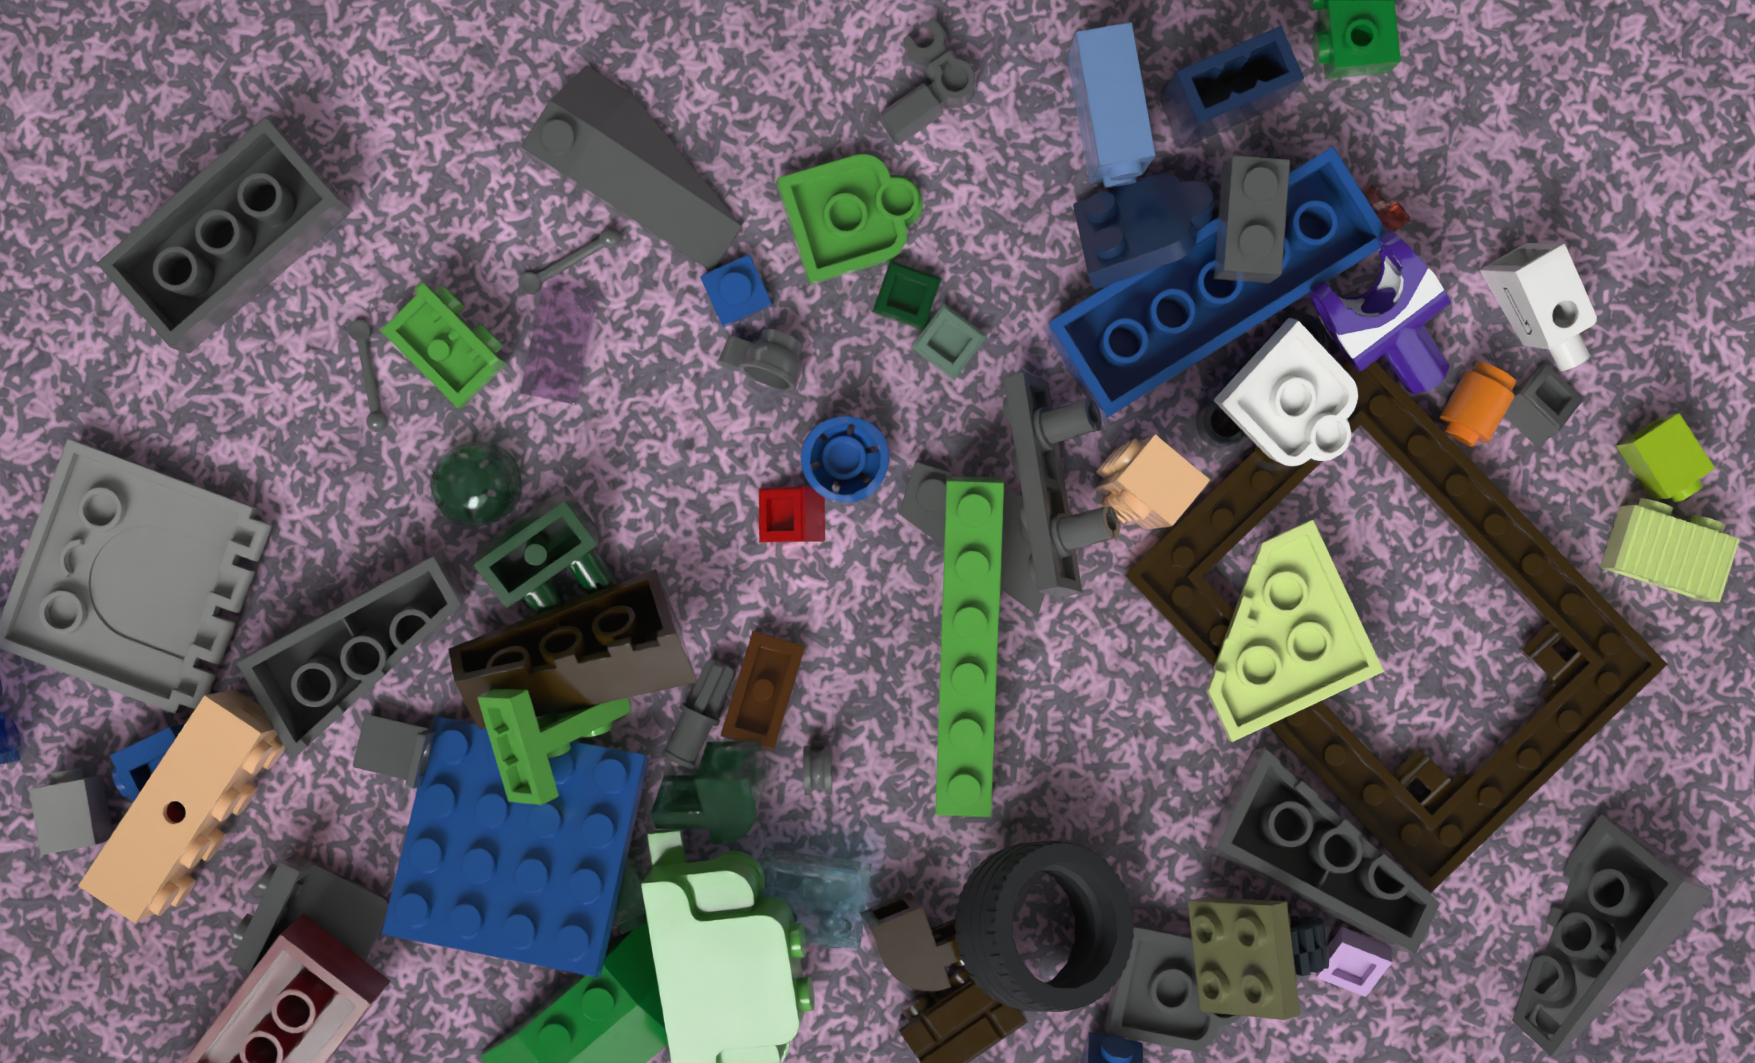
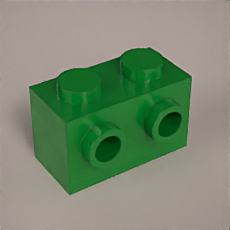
[1307,0,1401,79]

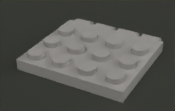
[0,439,272,714]

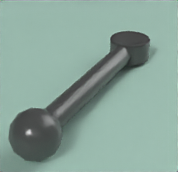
[519,227,621,295]
[349,320,388,432]

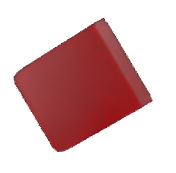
[759,487,825,542]

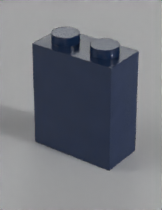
[1159,26,1304,149]

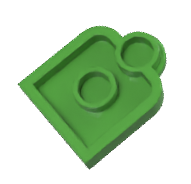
[776,154,923,286]

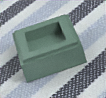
[911,304,987,381]

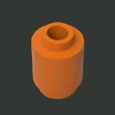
[1440,361,1516,447]

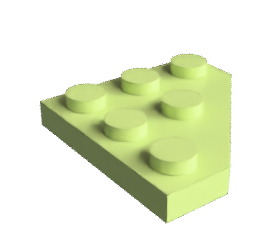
[1206,520,1384,742]

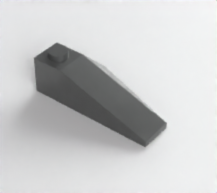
[521,65,742,271]
[1512,814,1713,1058]

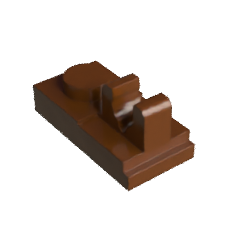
[721,631,805,752]

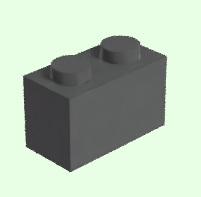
[1214,155,1290,283]

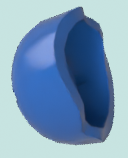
[800,415,889,502]

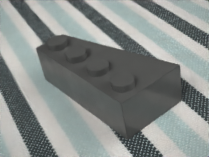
[1204,748,1440,954]

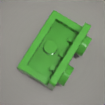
[380,281,507,410]

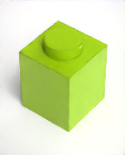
[1616,413,1716,503]

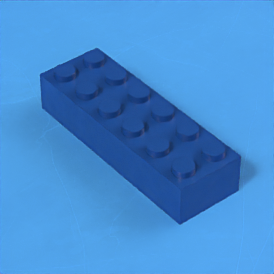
[1044,146,1387,421]

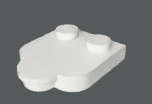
[1214,318,1358,466]

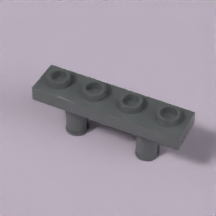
[1003,372,1120,598]

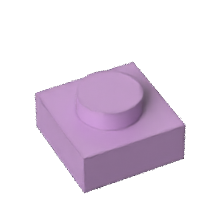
[1316,927,1392,997]

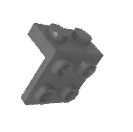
[230,854,389,973]

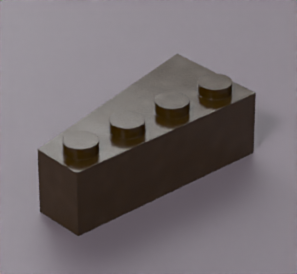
[448,569,698,729]

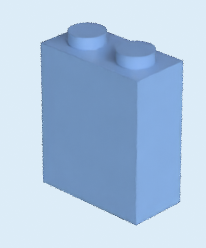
[1067,22,1156,190]

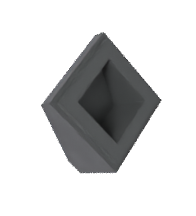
[1504,362,1584,446]

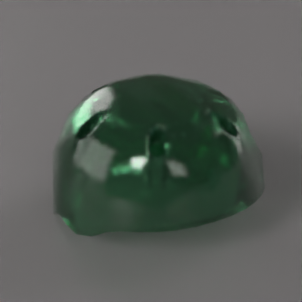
[430,441,522,526]

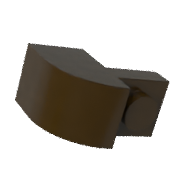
[859,892,964,991]

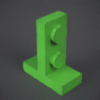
[477,689,632,805]

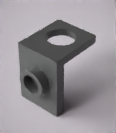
[353,714,436,789]

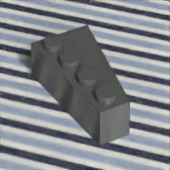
[236,549,469,760]

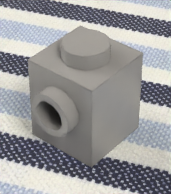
[29,767,113,855]

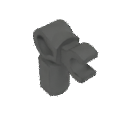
[878,19,975,146]

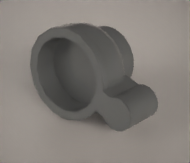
[718,328,803,392]

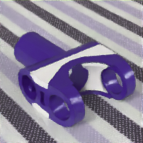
[1309,229,1451,393]

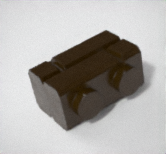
[898,966,1028,1063]

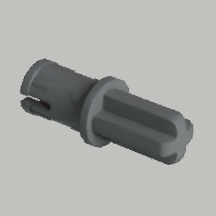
[662,659,736,769]

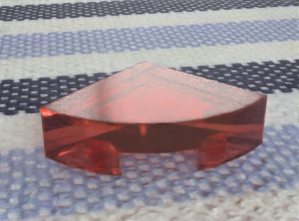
[1361,184,1411,232]

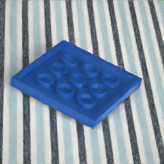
[381,716,649,978]

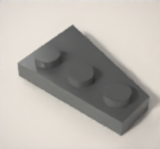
[898,462,1071,616]

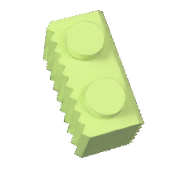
[1600,498,1740,602]

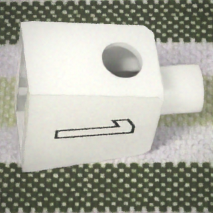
[1480,243,1597,371]

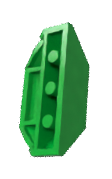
[480,915,668,1063]

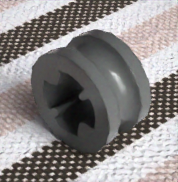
[803,745,833,795]

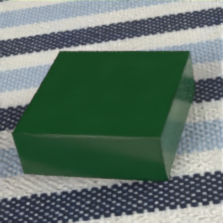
[872,260,942,331]

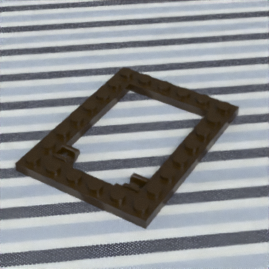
[1122,360,1668,894]

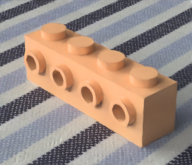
[1095,434,1210,530]

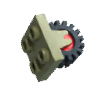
[1188,897,1329,1020]

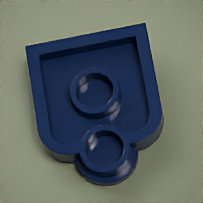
[1073,173,1215,290]

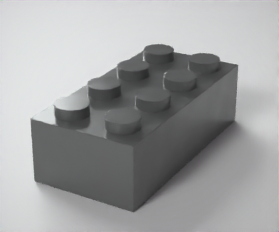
[96,117,354,354]

